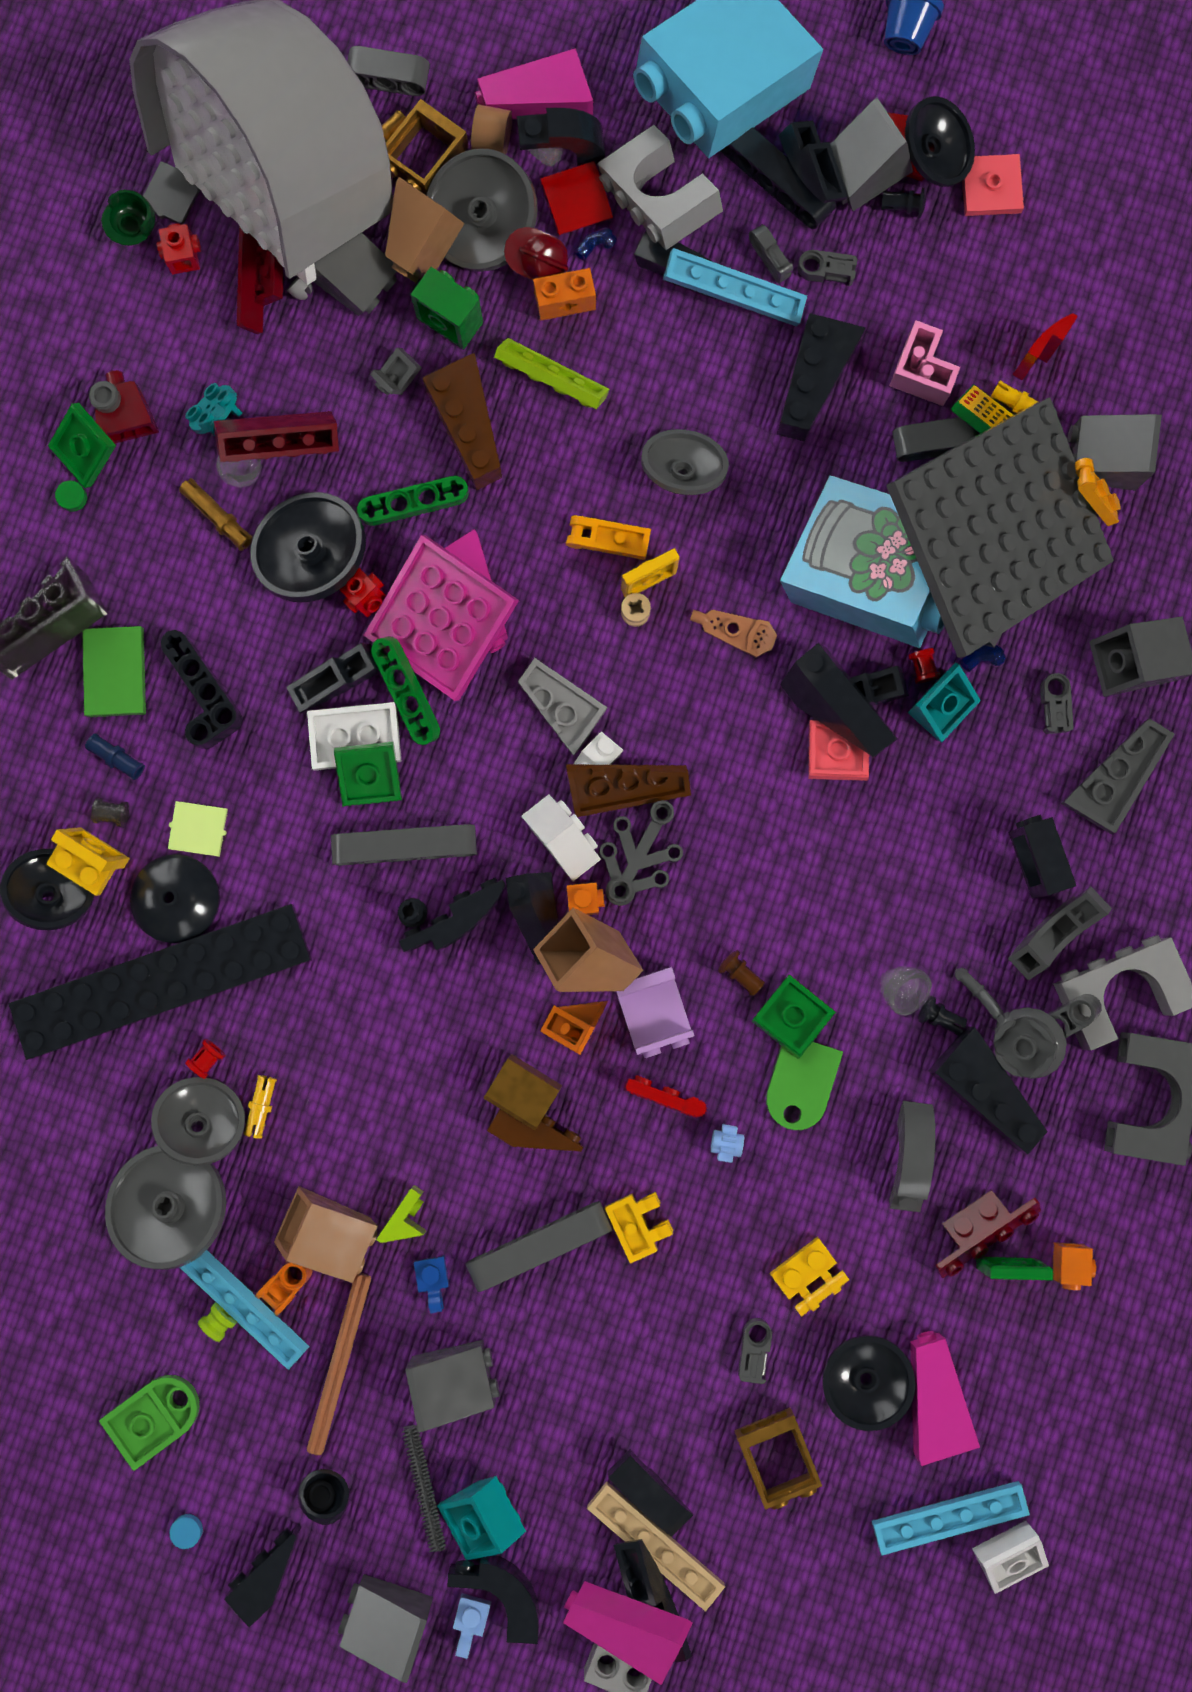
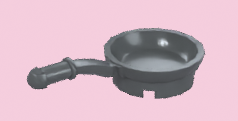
[955,968,1067,1079]

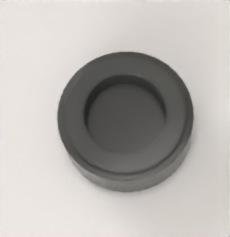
[89,381,121,413]

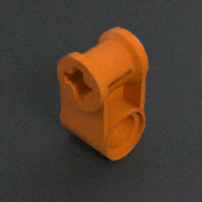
[255,1262,312,1316]

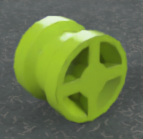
[198,1302,237,1342]

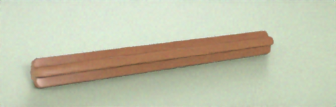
[307,1273,371,1455]

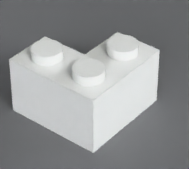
[521,794,601,881]

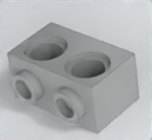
[584,1643,652,1692]

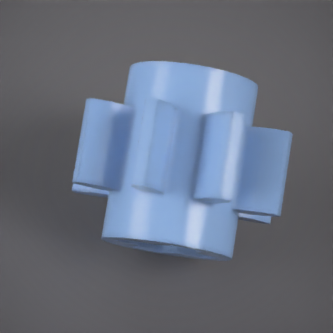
[710,1124,744,1163]

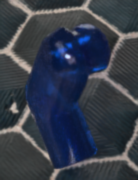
[574,227,617,261]
[960,645,1006,672]

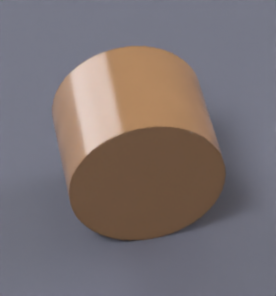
[471,104,512,155]

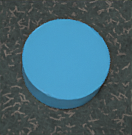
[170,1514,203,1549]

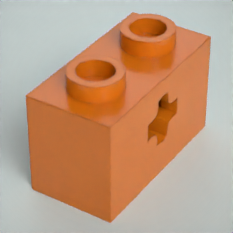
[533,268,596,321]

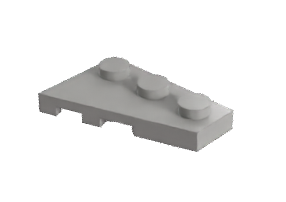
[518,658,607,756]

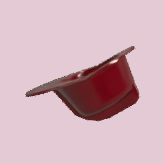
[504,227,568,280]

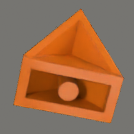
[540,1001,608,1055]

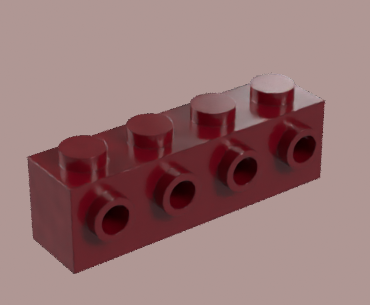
[213,411,339,462]

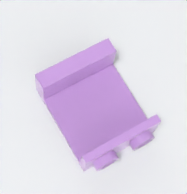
[616,967,694,1058]

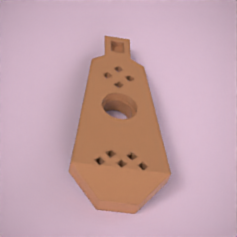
[690,610,777,658]

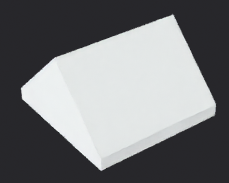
[972,1521,1049,1594]

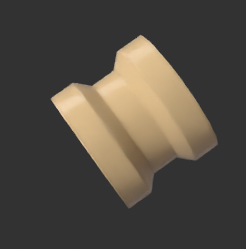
[621,593,651,627]

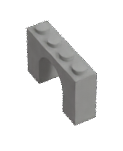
[598,125,723,250]
[1053,935,1192,1051]

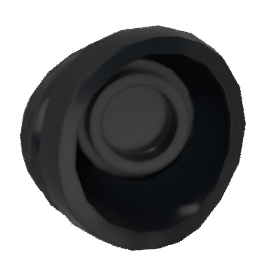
[297,1469,349,1525]

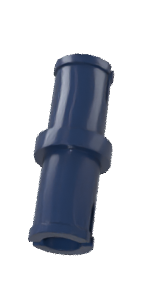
[85,733,145,780]

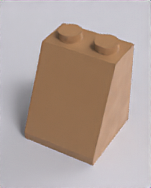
[385,177,465,283]
[533,908,643,992]
[274,1186,377,1283]

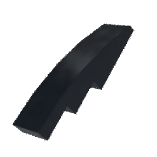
[613,1539,692,1662]

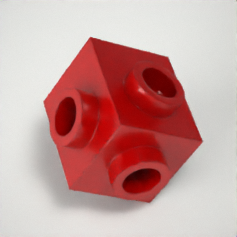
[157,223,202,275]
[339,567,386,618]

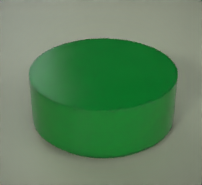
[55,480,87,512]

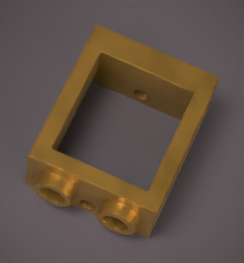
[386,99,469,195]
[734,1407,822,1510]

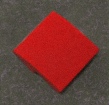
[540,161,613,236]
[1013,313,1078,380]

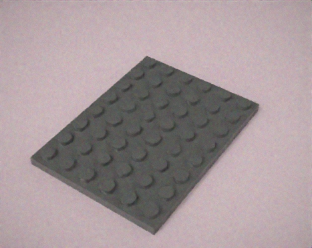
[886,397,1114,658]

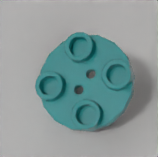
[185,383,242,436]

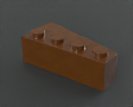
[422,352,502,490]

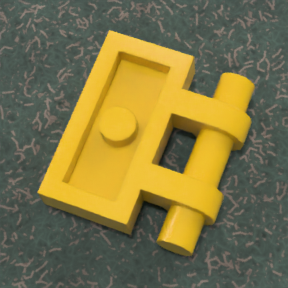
[770,1237,849,1317]

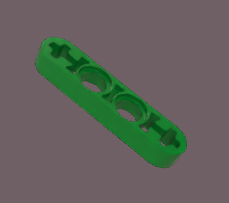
[357,476,469,526]
[371,636,440,745]

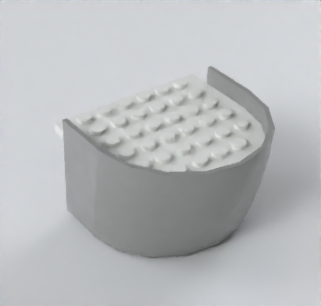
[129,0,393,285]

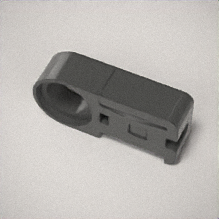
[749,224,793,284]
[798,250,857,286]
[1040,673,1074,734]
[738,1318,772,1384]

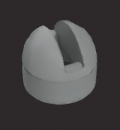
[287,277,312,300]

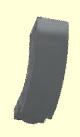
[1008,886,1112,981]
[889,1101,935,1212]

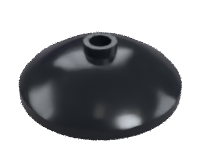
[905,96,975,187]
[0,849,94,930]
[130,854,220,943]
[822,1335,915,1431]

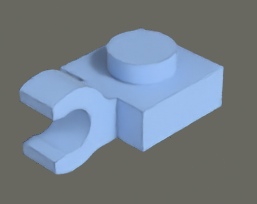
[453,1593,491,1659]

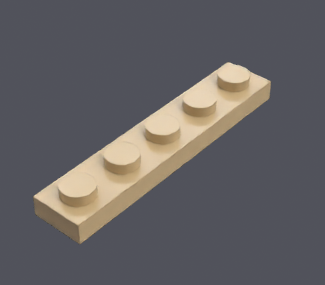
[587,1481,725,1612]

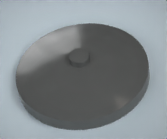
[426,149,538,272]
[105,1146,226,1270]

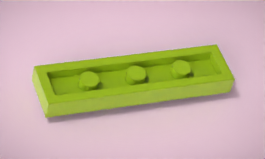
[494,338,610,409]

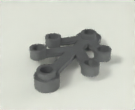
[599,800,683,906]

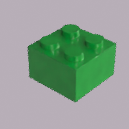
[410,267,483,350]

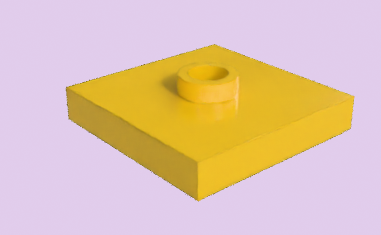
[621,548,680,598]

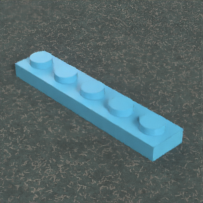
[663,248,807,326]
[179,1250,310,1370]
[872,1481,1030,1555]

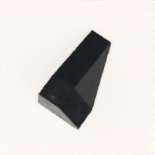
[780,643,898,758]

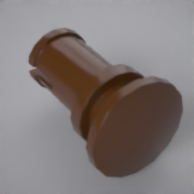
[718,950,765,996]

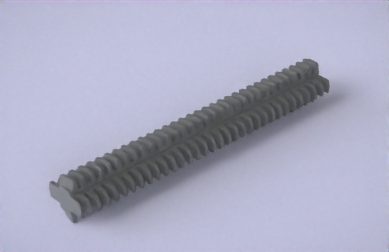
[402,1425,446,1552]

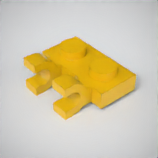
[605,1192,673,1264]

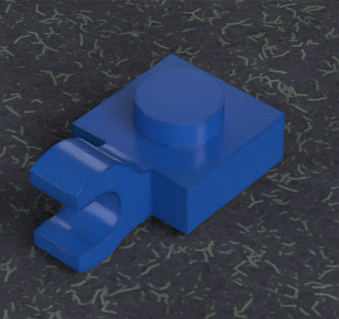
[414,1255,450,1314]

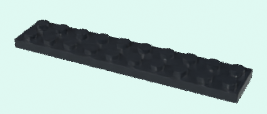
[8,904,312,1060]

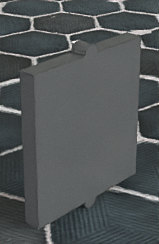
[143,161,200,225]

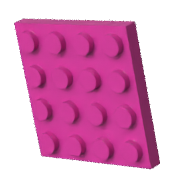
[364,535,519,701]

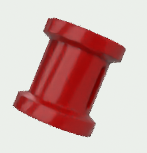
[908,648,941,684]
[185,1039,226,1079]

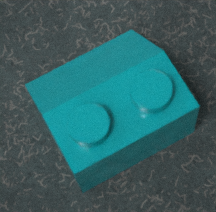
[437,1476,526,1560]

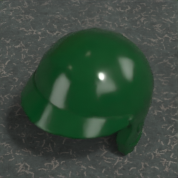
[101,190,156,246]

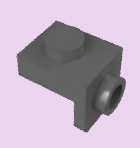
[370,347,422,395]

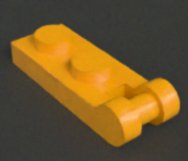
[1075,458,1121,526]
[566,515,651,560]

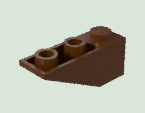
[487,1109,584,1152]

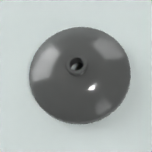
[641,429,729,495]
[151,1077,245,1166]

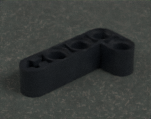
[161,630,242,749]

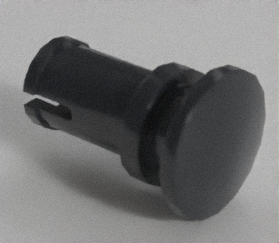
[881,188,926,218]
[398,898,428,928]
[918,995,967,1036]

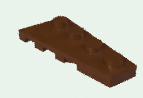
[566,764,691,817]

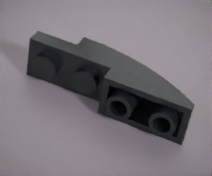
[399,878,507,953]

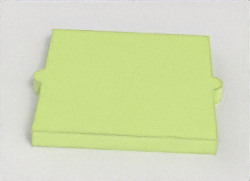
[168,801,228,857]

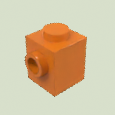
[567,883,605,915]
[1053,1242,1096,1290]

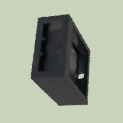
[1008,815,1077,899]

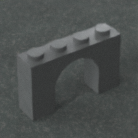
[1104,1032,1192,1166]

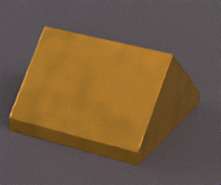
[484,1054,562,1130]

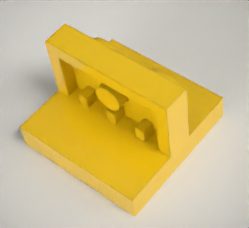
[46,827,130,896]

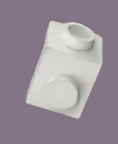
[574,731,623,765]

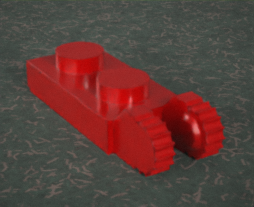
[624,1075,707,1118]

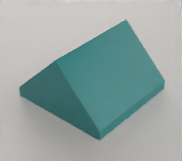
[907,662,981,743]

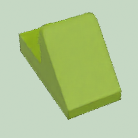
[376,1185,426,1243]

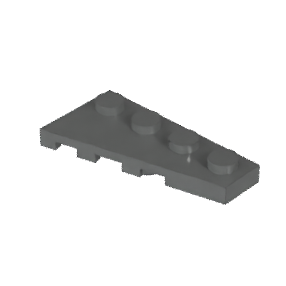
[1061,718,1175,835]

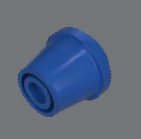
[884,0,944,55]

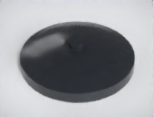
[250,492,366,603]

